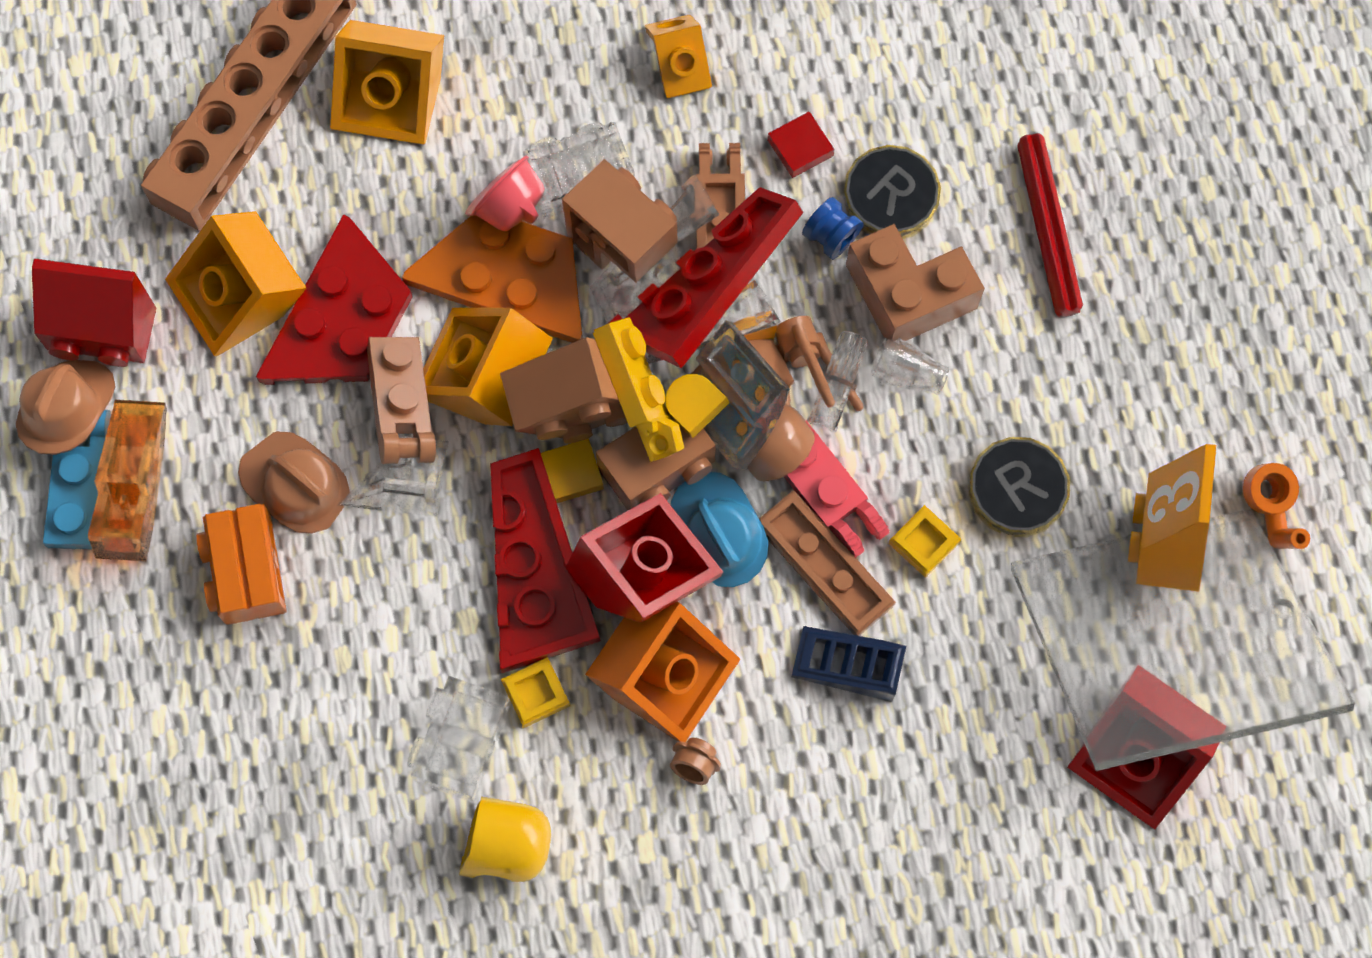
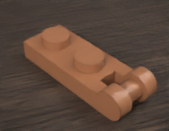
[367,337,436,464]

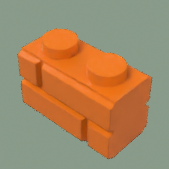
[196,504,287,625]

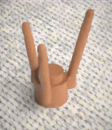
[775,316,864,411]

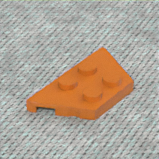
[402,215,583,343]

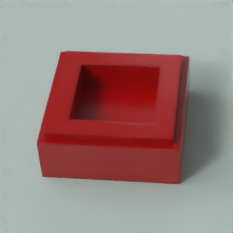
[767,111,835,178]

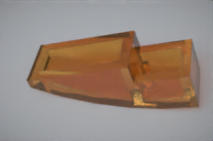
[88,400,167,562]

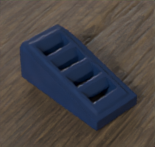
[791,626,907,702]

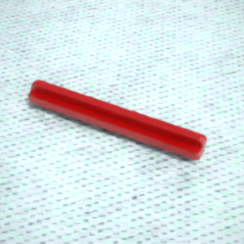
[1017,133,1083,317]

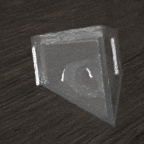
[338,435,449,517]

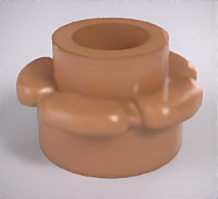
[670,738,721,785]

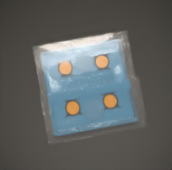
[696,320,790,470]

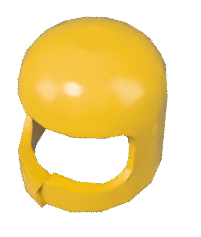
[459,796,551,882]

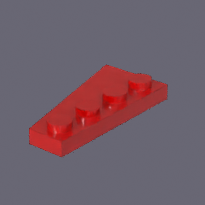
[607,187,804,368]
[490,448,601,673]

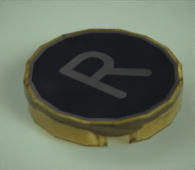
[843,145,941,239]
[968,437,1070,538]

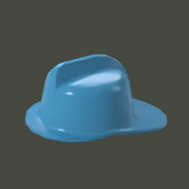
[671,472,769,587]

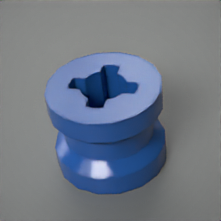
[802,197,864,260]

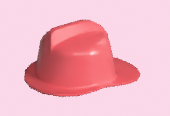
[465,155,545,232]

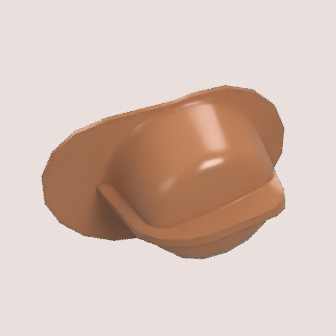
[16,360,116,455]
[238,431,350,534]

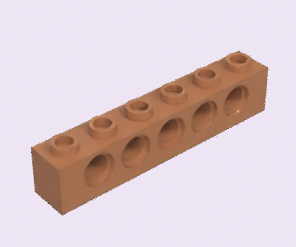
[141,0,357,231]

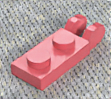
[784,420,890,558]

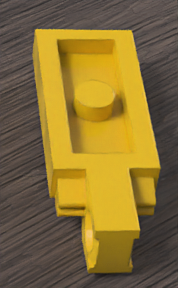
[593,317,684,462]

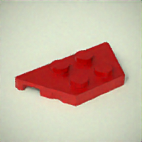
[256,215,413,385]

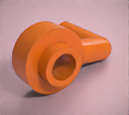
[1243,463,1310,549]

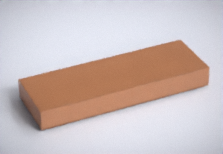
[759,490,896,636]

